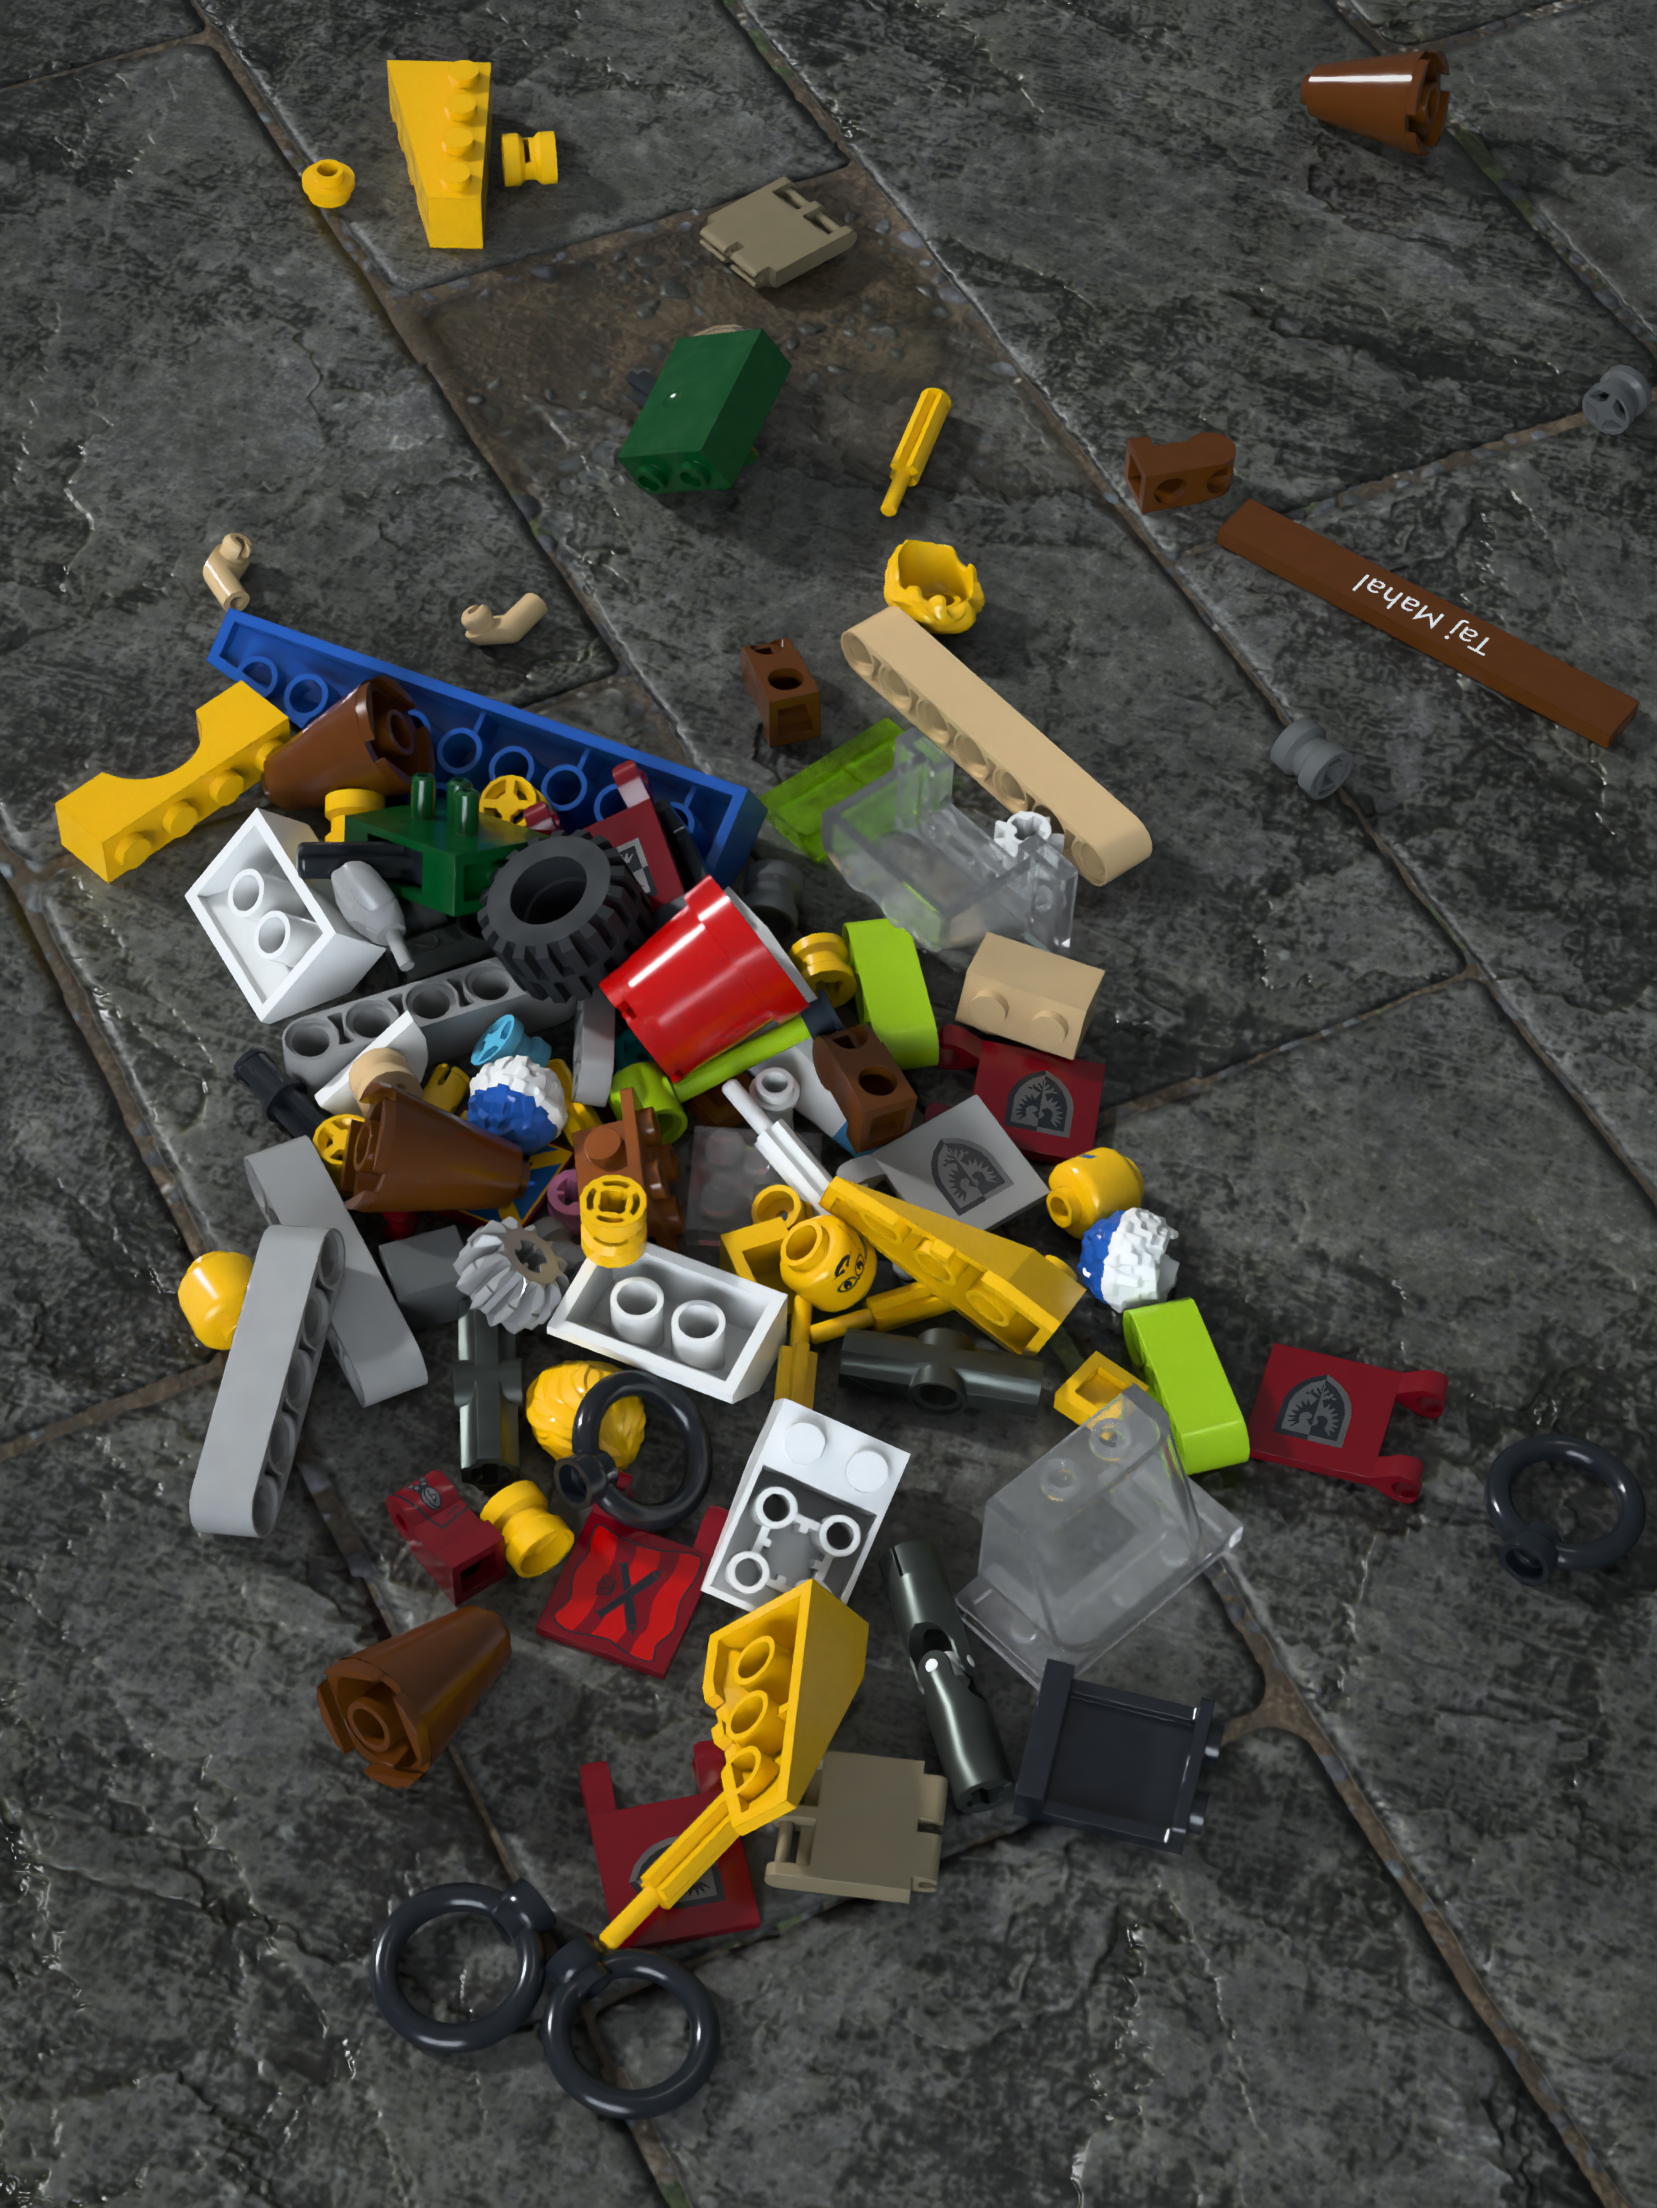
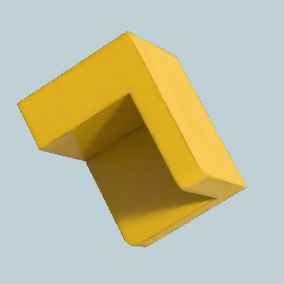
[719,1216,799,1321]

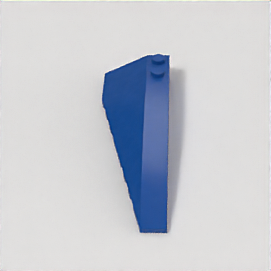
[206,607,768,891]

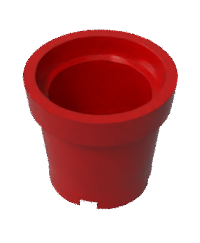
[598,874,810,1085]

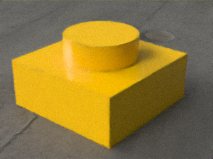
[1053,1351,1149,1444]

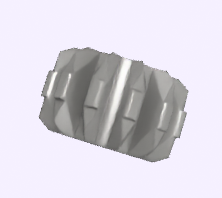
[453,1216,571,1334]

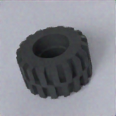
[477,829,654,1003]

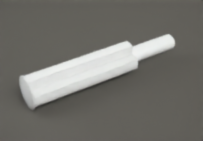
[722,1079,833,1217]

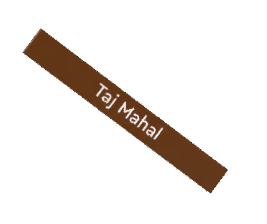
[1217,498,1640,749]

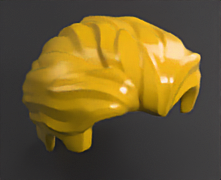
[884,539,985,634]
[525,1360,646,1471]

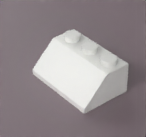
[184,808,386,1024]
[547,1242,788,1404]

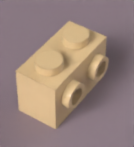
[955,932,1105,1060]

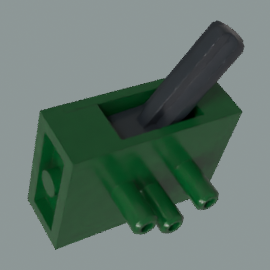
[296,773,550,917]

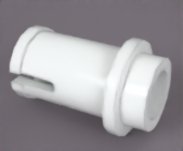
[749,1067,800,1138]

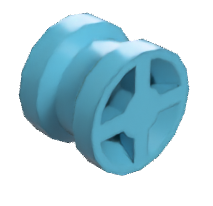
[471,1014,552,1070]

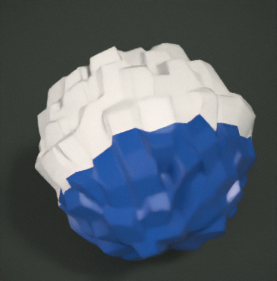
[467,1055,569,1156]
[1077,1207,1180,1313]

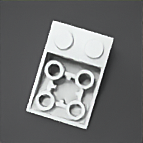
[700,1398,911,1612]

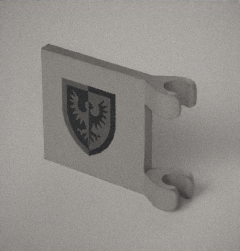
[836,1094,1050,1284]

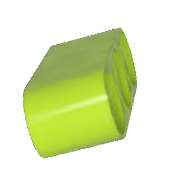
[842,916,939,1070]
[1122,1297,1250,1476]

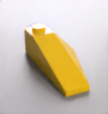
[818,1176,1086,1357]
[702,1578,869,1836]

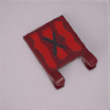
[535,1470,729,1680]

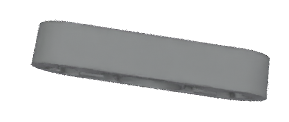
[572,988,615,1107]

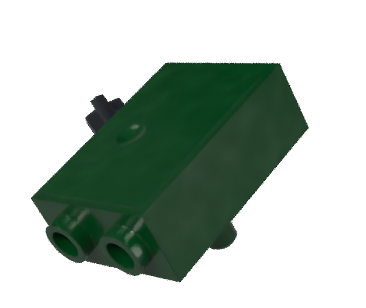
[617,328,792,495]

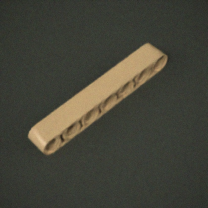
[841,605,1152,887]

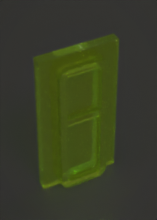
[758,717,951,864]

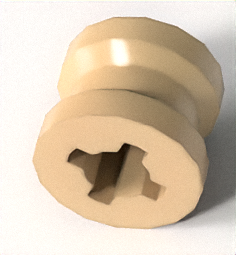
[348,1047,423,1118]

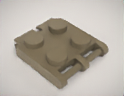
[700,177,857,288]
[764,1750,949,1904]

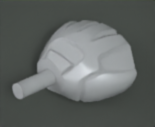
[331,861,415,971]

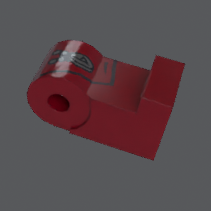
[386,1469,507,1607]

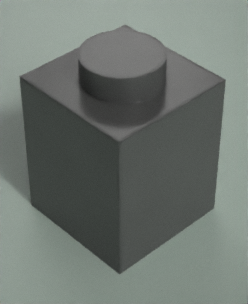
[379,1225,470,1332]

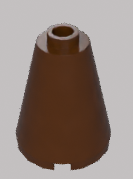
[1301,49,1450,156]
[261,675,435,812]
[341,1082,530,1213]
[316,1605,512,1788]

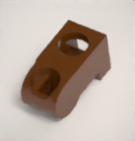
[1123,432,1236,514]
[740,637,820,748]
[812,1024,918,1154]

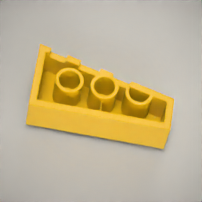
[387,60,493,249]

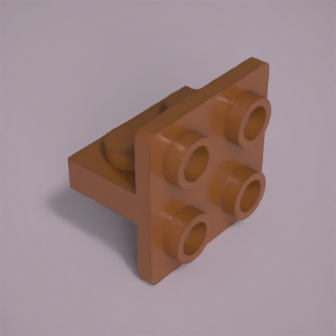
[572,1087,687,1254]

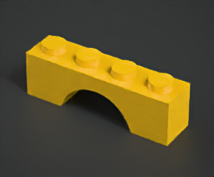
[55,680,291,884]

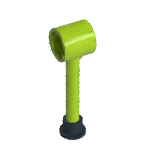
[608,989,844,1145]

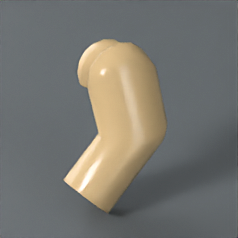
[203,533,253,612]
[461,593,547,646]

